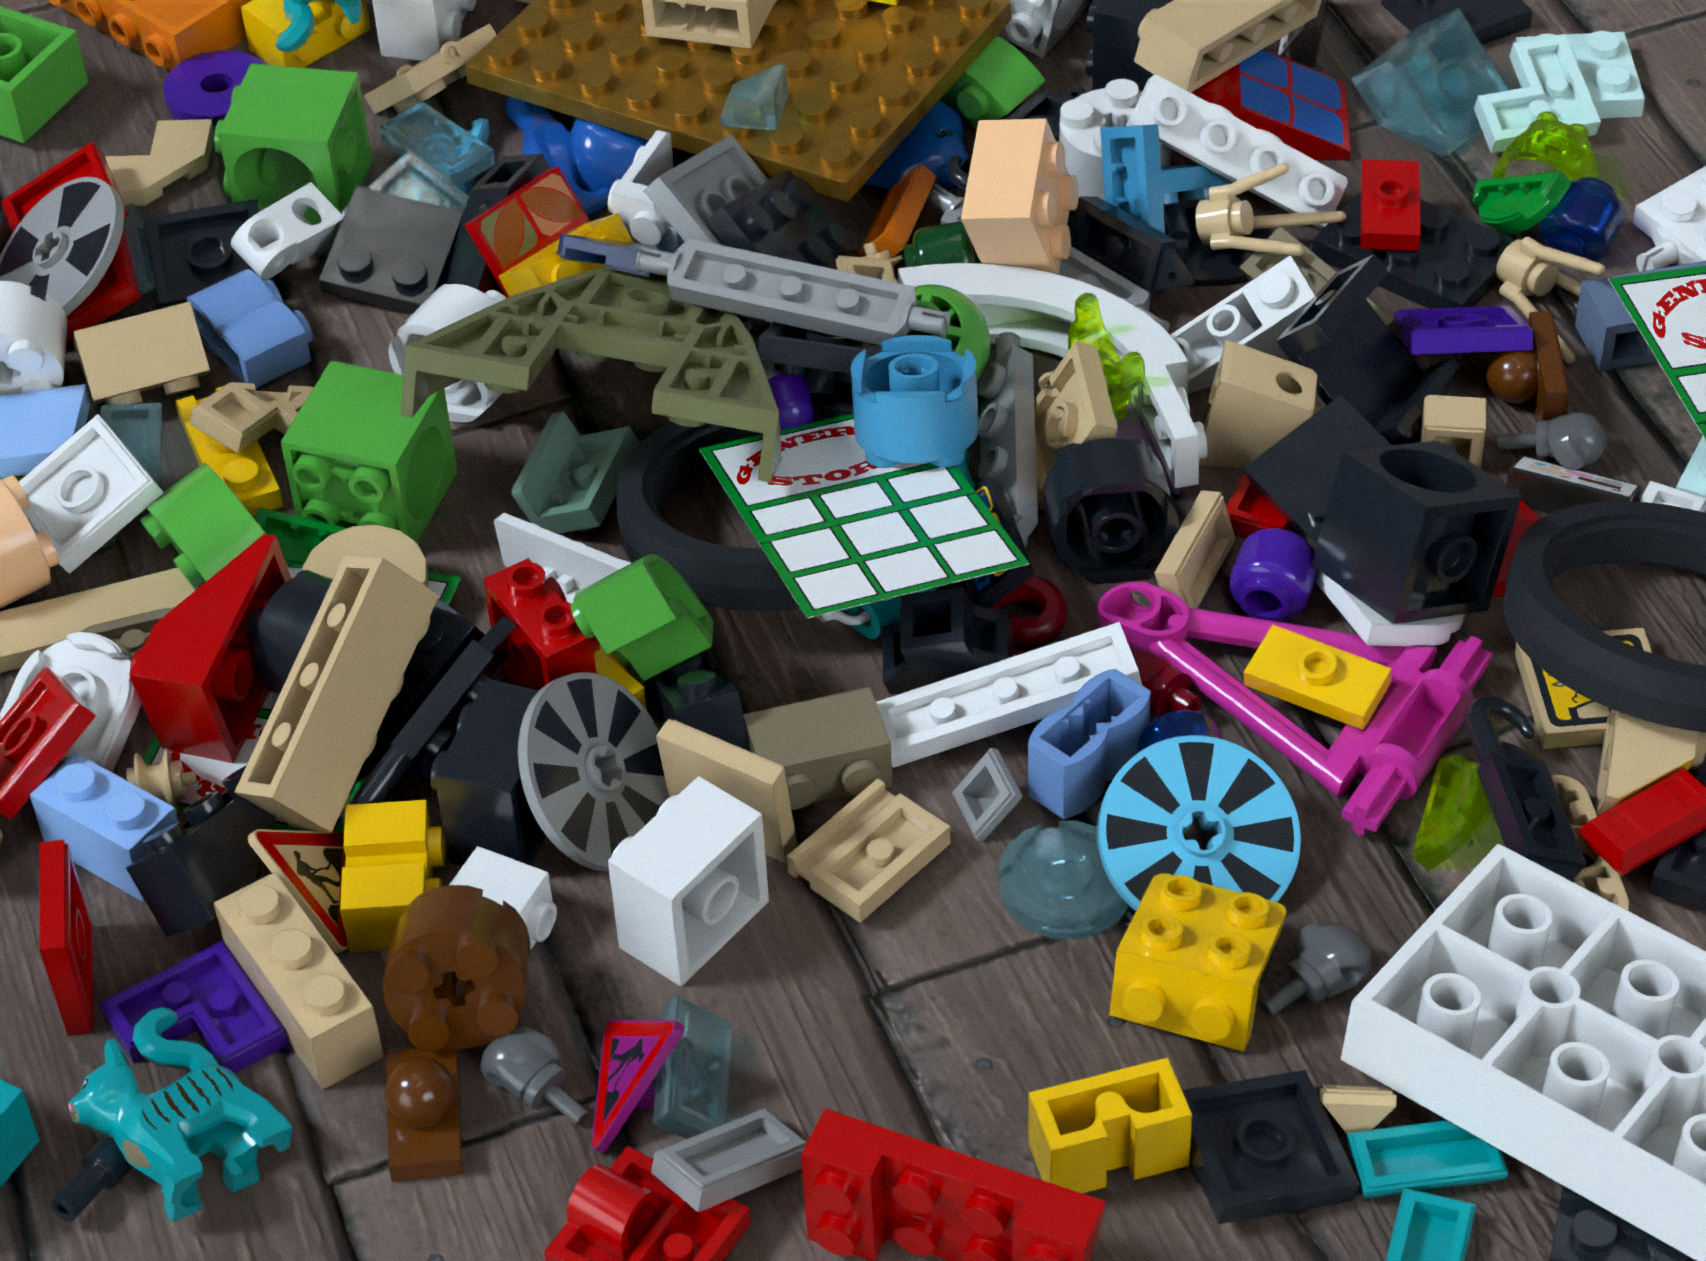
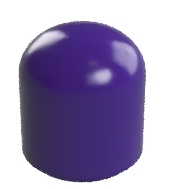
[768,373,815,430]

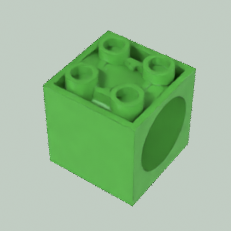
[214,63,373,225]
[281,361,458,543]

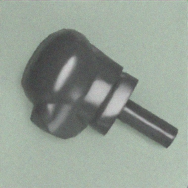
[1497,412,1607,470]
[1261,923,1372,1017]
[480,1025,589,1126]

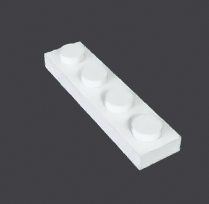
[876,622,1142,768]

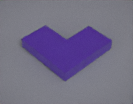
[99,941,289,1073]

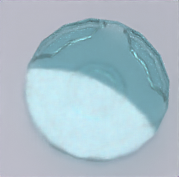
[999,821,1128,939]

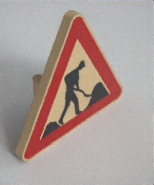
[248,829,348,953]

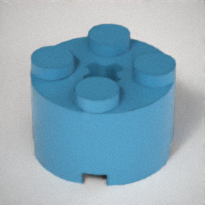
[851,335,979,467]

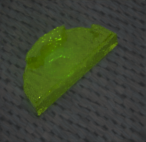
[1412,754,1491,871]

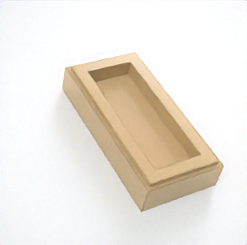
[1154,491,1236,609]

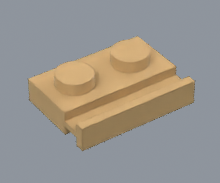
[787,778,951,923]

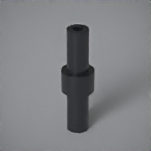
[51,1137,133,1222]

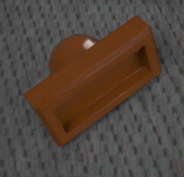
[1486,311,1570,423]
[384,1048,464,1182]

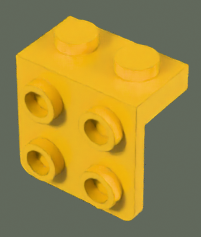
[1109,874,1286,1052]

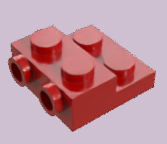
[483,558,600,690]

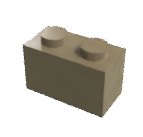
[743,687,893,810]

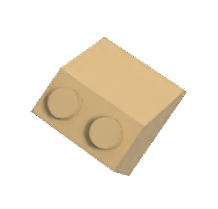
[74,302,210,411]

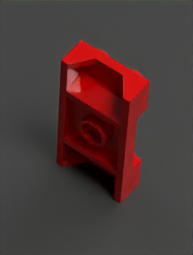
[801,1108,1106,1261]

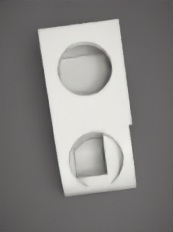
[230,182,344,280]

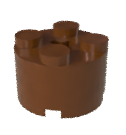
[383,885,531,1052]

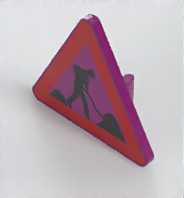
[591,1020,684,1153]

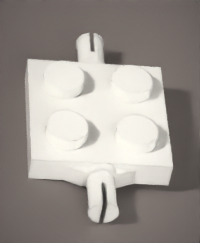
[1632,166,1706,271]

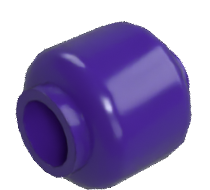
[1229,528,1319,621]

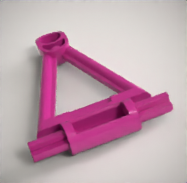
[1097,582,1493,836]

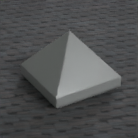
[952,748,1023,842]

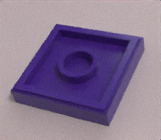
[1394,305,1533,355]

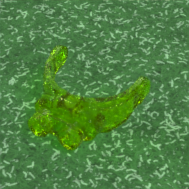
[1492,111,1599,216]
[1068,293,1145,421]

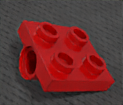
[544,1146,751,1261]

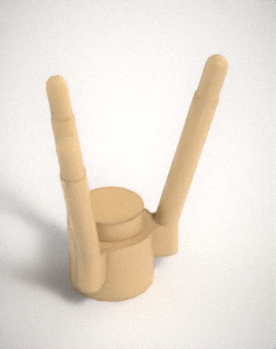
[1195,163,1346,256]
[1496,236,1605,364]

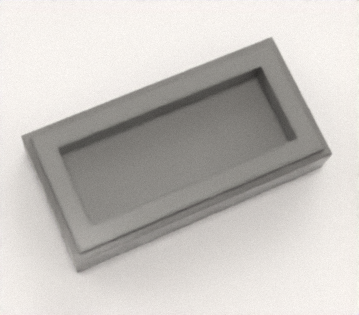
[651,1108,807,1212]

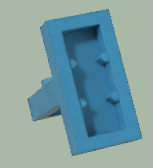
[1100,124,1234,234]

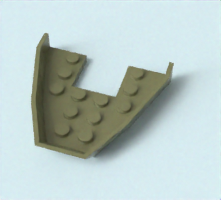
[400,267,782,482]

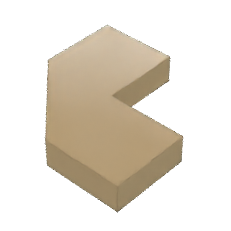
[105,119,215,206]
[190,382,314,453]

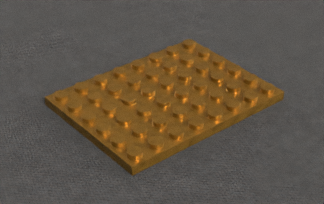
[465,0,1011,202]

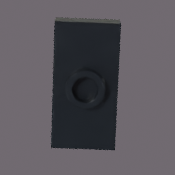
[883,586,1014,694]

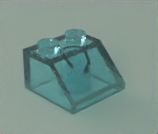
[1351,8,1508,157]

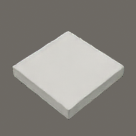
[19,414,164,574]

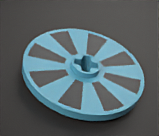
[1097,735,1301,911]

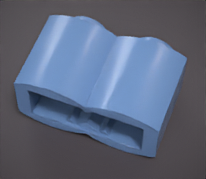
[186,269,313,388]
[1028,669,1151,819]

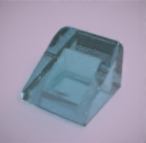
[720,64,788,130]

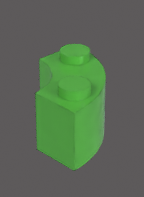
[940,35,1046,131]
[139,463,266,590]
[571,554,714,681]

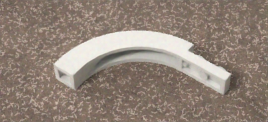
[898,263,1207,488]

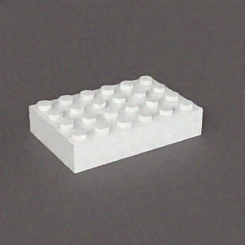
[1341,844,1706,1261]

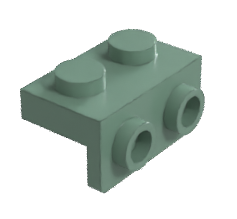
[512,412,640,534]

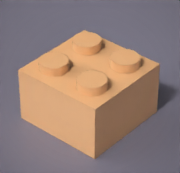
[961,118,1079,275]

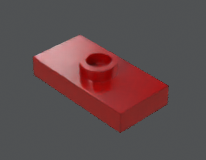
[1360,159,1421,251]

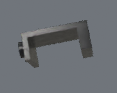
[1276,254,1461,445]

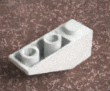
[1170,255,1318,394]

